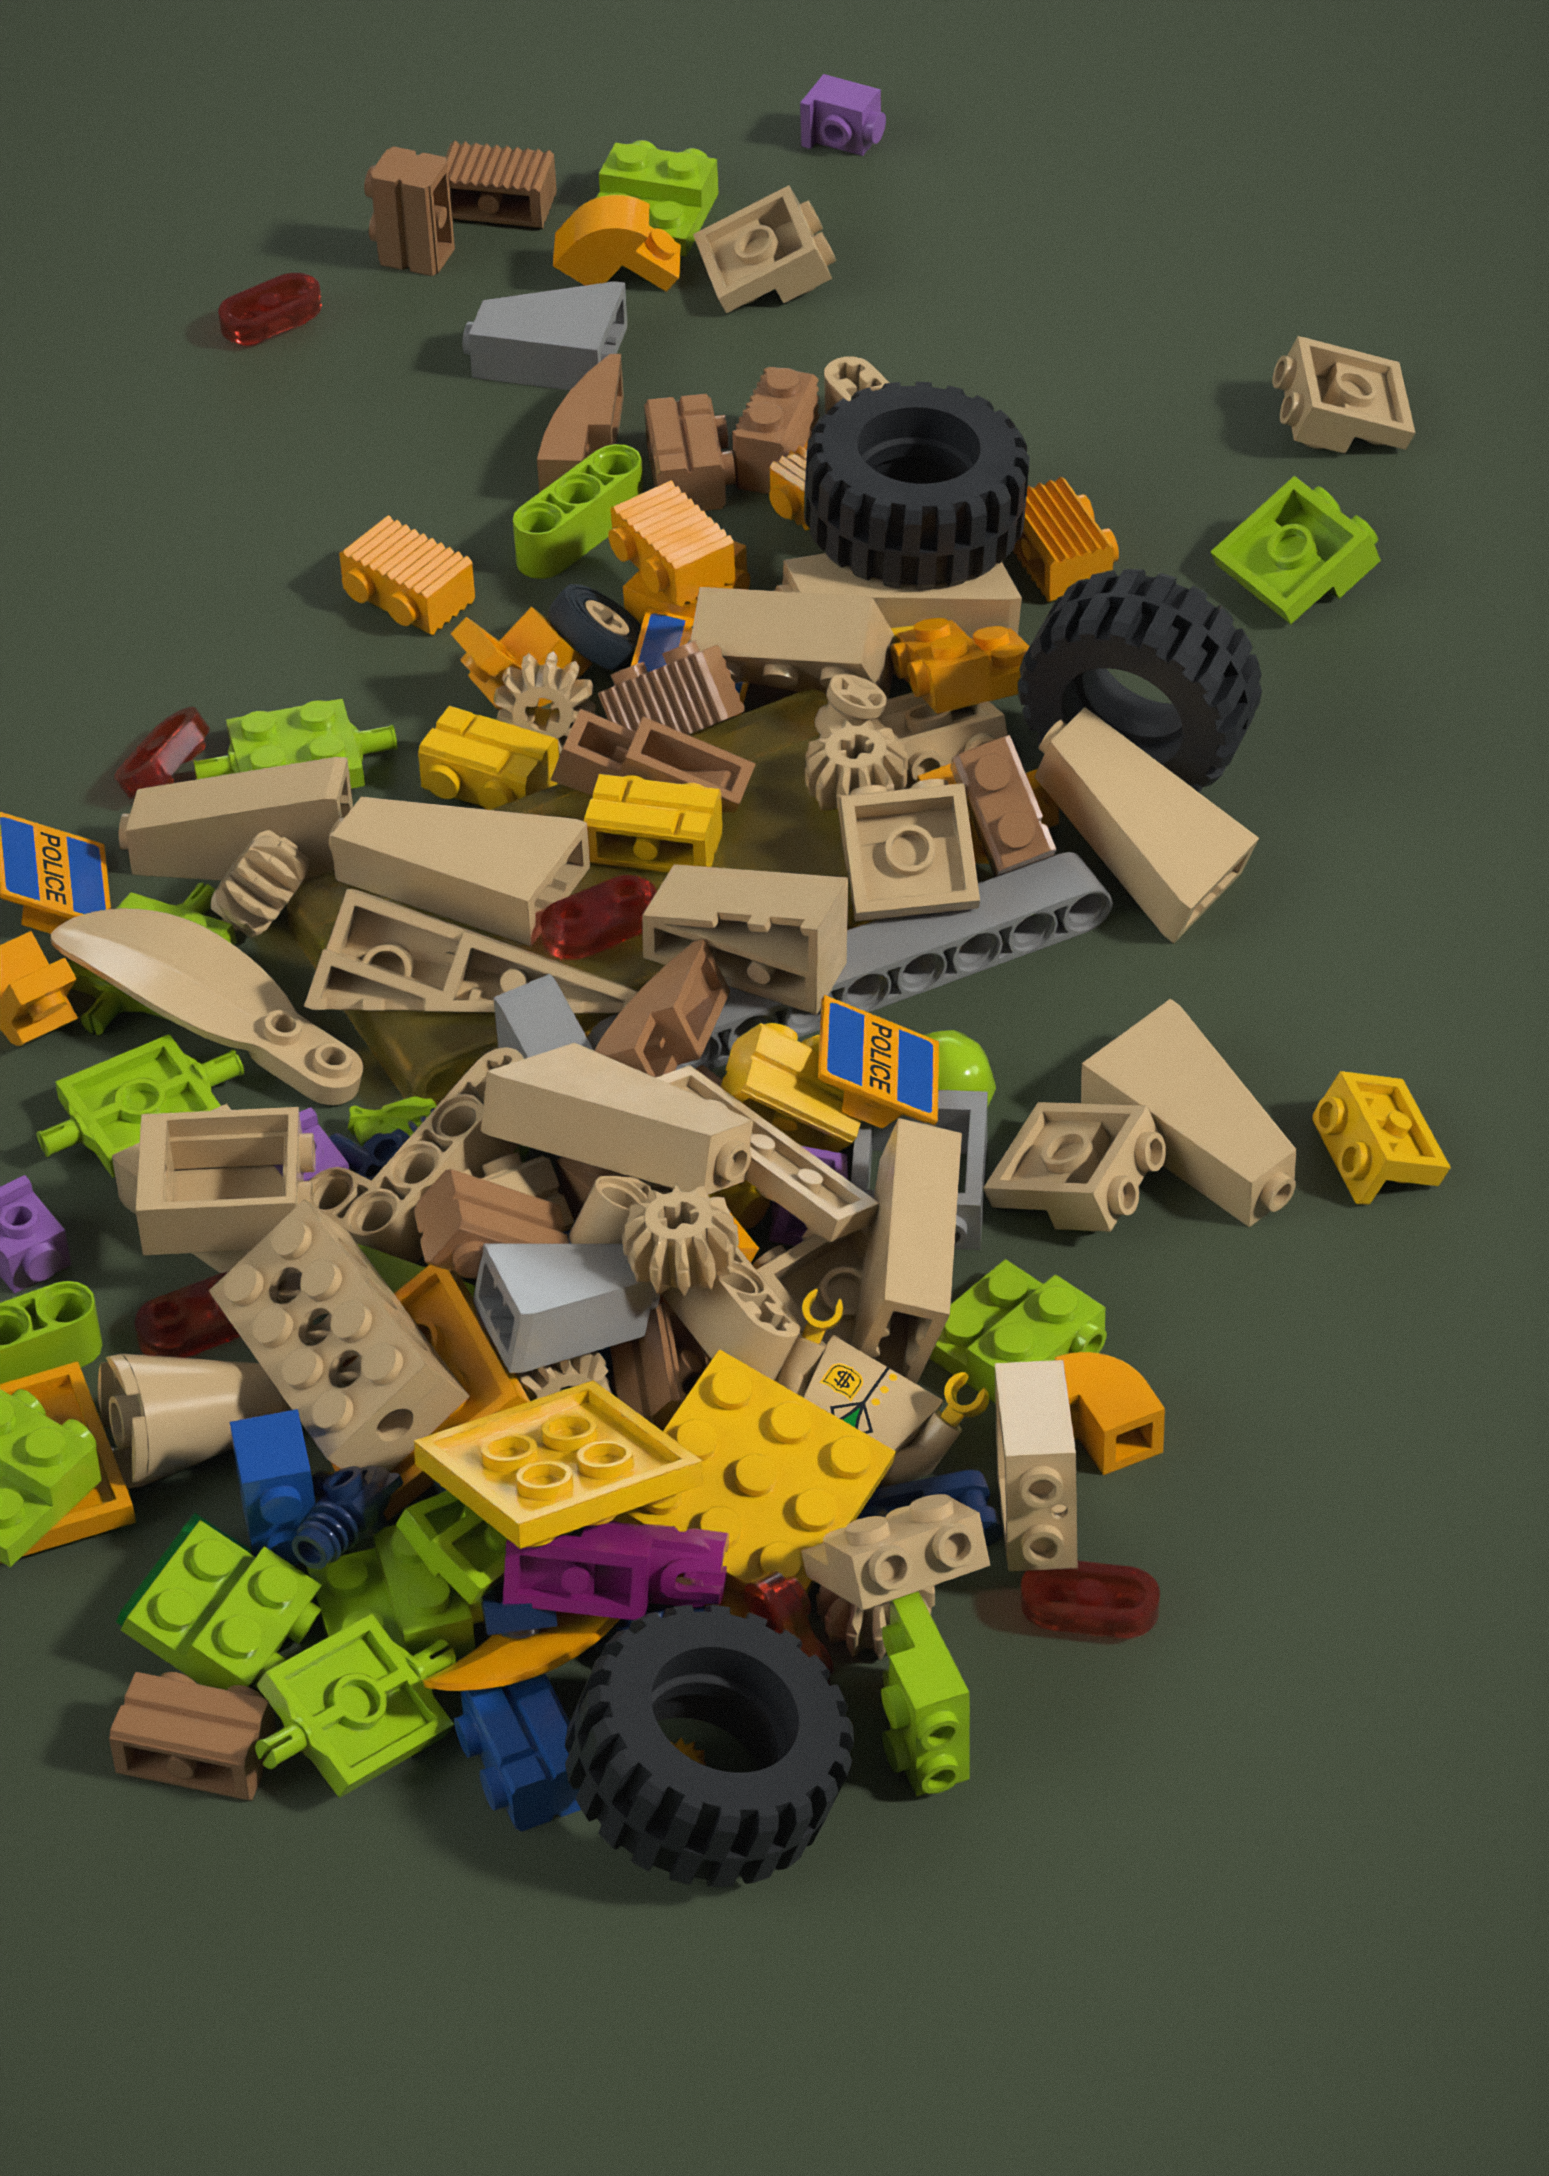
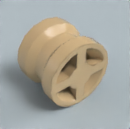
[815,674,887,734]

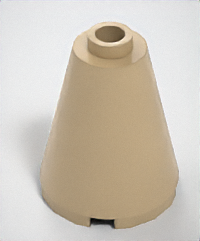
[97,1354,291,1489]

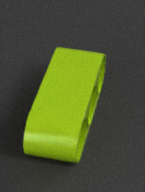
[513,444,644,579]
[0,1281,103,1384]

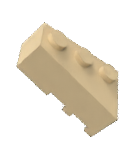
[690,587,897,700]
[642,864,848,1015]

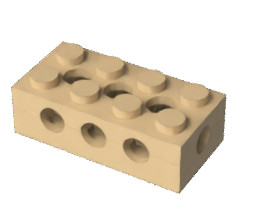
[209,1199,470,1472]

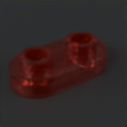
[218,273,322,346]
[114,707,210,799]
[540,875,657,960]
[135,1272,241,1358]
[1021,1561,1160,1638]
[744,1570,834,1686]

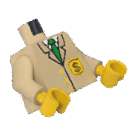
[777,1289,989,1488]

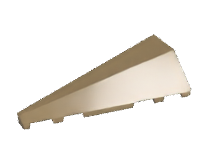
[304,889,639,1013]

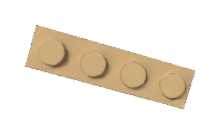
[656,1065,879,1242]

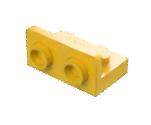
[1312,1071,1451,1205]

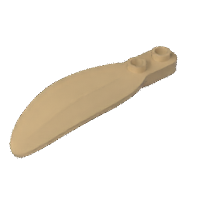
[50,908,363,1105]

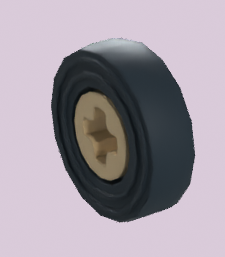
[548,584,642,672]

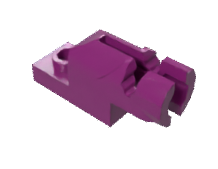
[503,1521,729,1620]

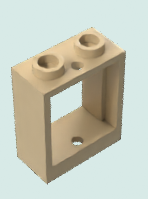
[136,1107,316,1255]
[995,1360,1078,1571]

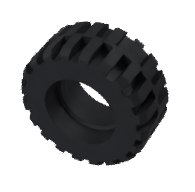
[804,381,1030,589]
[1017,569,1262,792]
[564,1605,854,1887]

